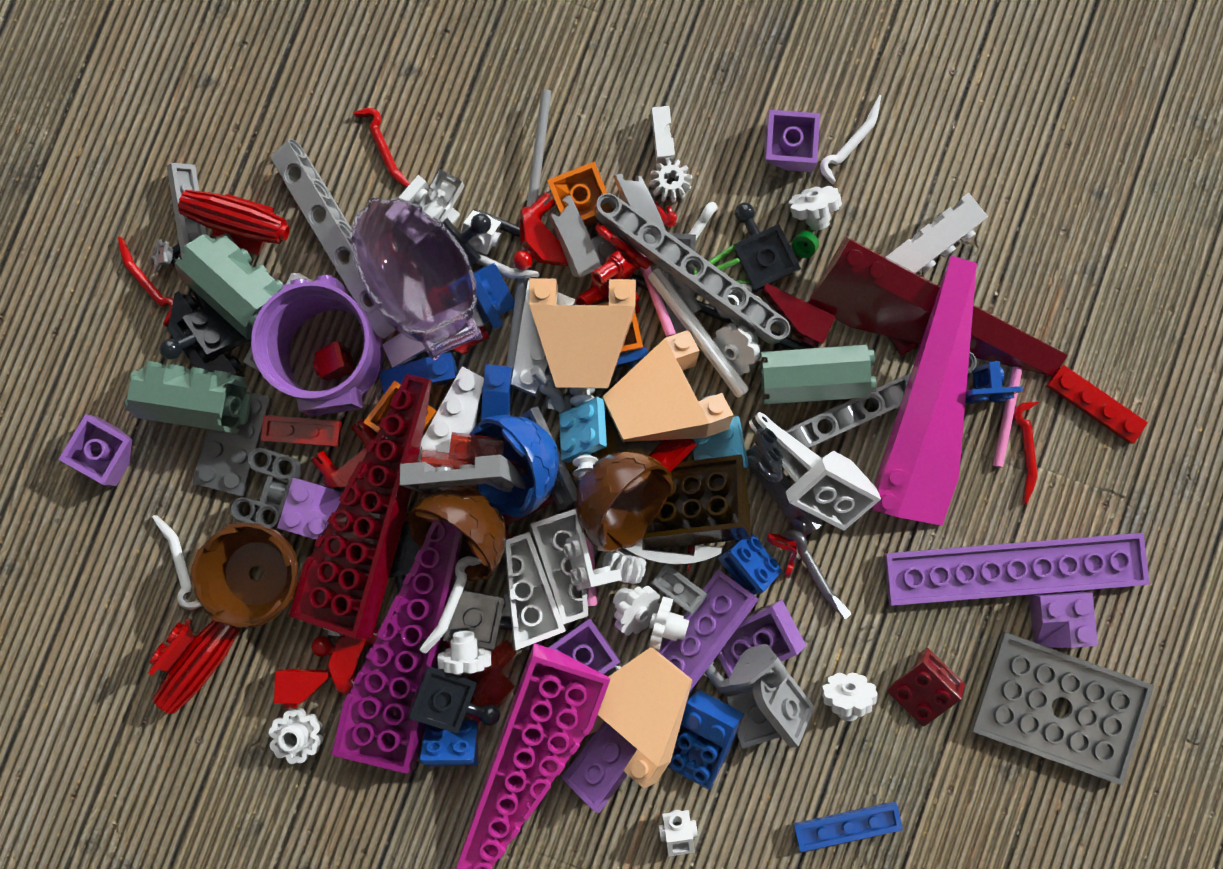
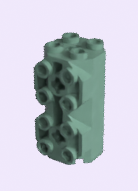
[175,233,284,340]
[760,345,876,404]
[125,361,251,434]

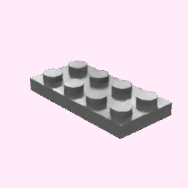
[192,391,273,496]

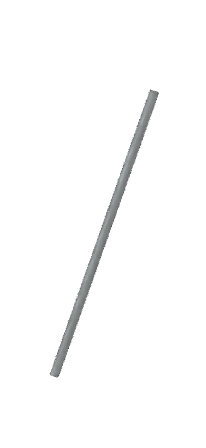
[506,89,551,413]

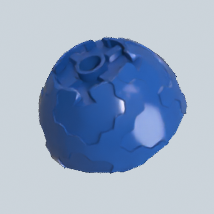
[467,414,559,518]

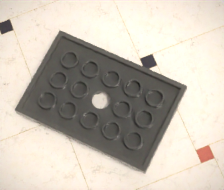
[970,631,1155,786]

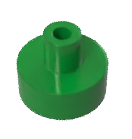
[792,231,819,258]

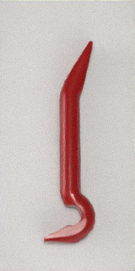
[353,107,410,188]
[118,236,173,327]
[1013,402,1039,504]

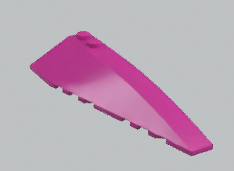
[871,256,977,526]
[455,643,610,869]

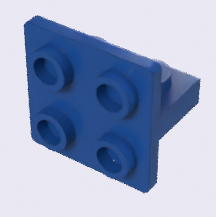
[450,263,514,329]
[965,361,1023,404]
[718,533,782,595]
[420,720,479,766]

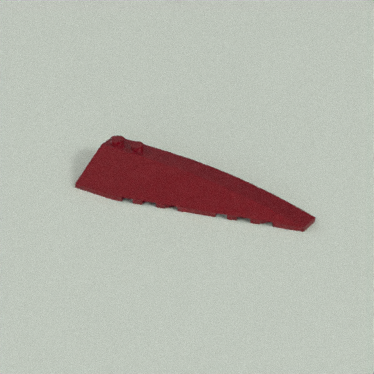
[807,235,1068,377]
[289,374,432,639]

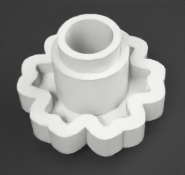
[789,186,842,230]
[713,323,760,375]
[613,586,660,636]
[649,596,689,650]
[437,631,491,674]
[822,672,877,721]
[269,708,323,764]

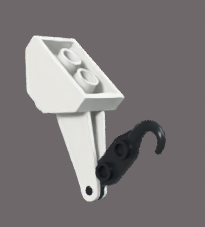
[749,412,881,531]

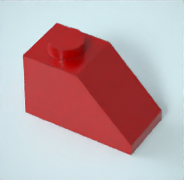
[313,341,355,381]
[274,668,332,708]

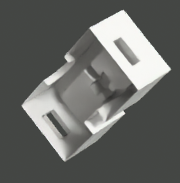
[651,106,675,164]
[415,169,464,227]

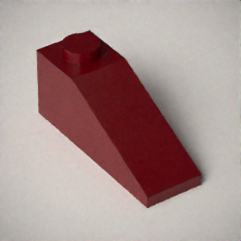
[761,283,836,348]

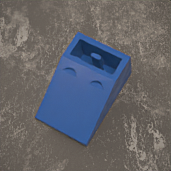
[667,689,745,791]

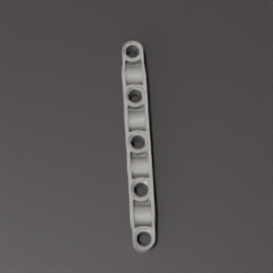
[271,139,405,338]
[595,193,790,344]
[785,352,977,448]

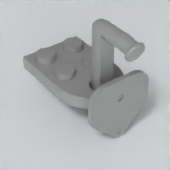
[704,644,815,748]

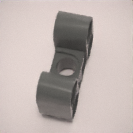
[231,448,302,529]

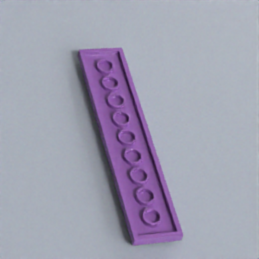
[884,533,1150,606]
[561,569,759,813]

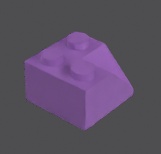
[764,110,820,172]
[58,414,132,486]
[277,478,343,540]
[1029,591,1098,648]
[548,618,620,674]

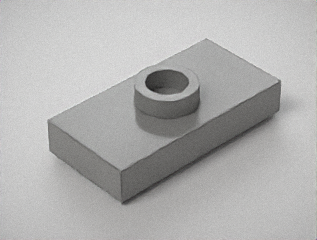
[651,563,708,615]

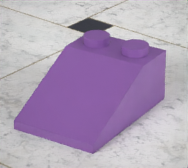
[717,599,806,678]

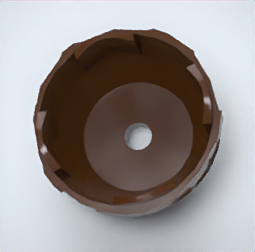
[575,452,673,553]
[407,487,507,581]
[191,522,298,628]

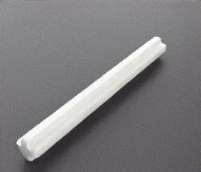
[648,268,749,398]

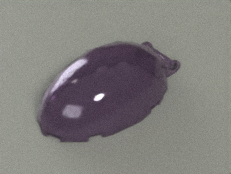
[351,196,482,361]

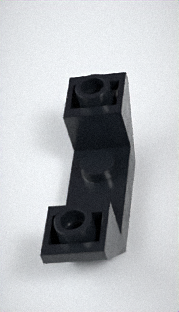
[168,291,245,377]

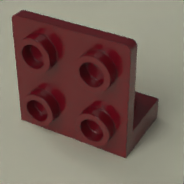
[887,647,965,726]

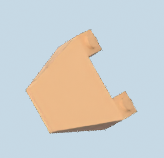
[529,278,636,389]
[602,330,733,442]
[589,647,692,788]

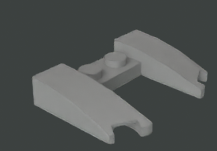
[550,174,665,278]
[400,455,526,495]

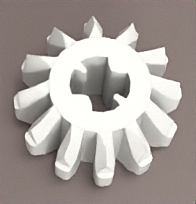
[649,159,692,203]
[602,549,646,584]

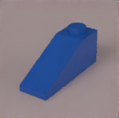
[380,353,458,394]
[481,364,514,422]

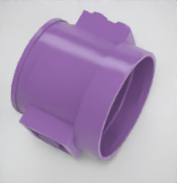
[251,275,384,416]

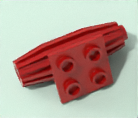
[178,190,290,256]
[148,618,241,714]

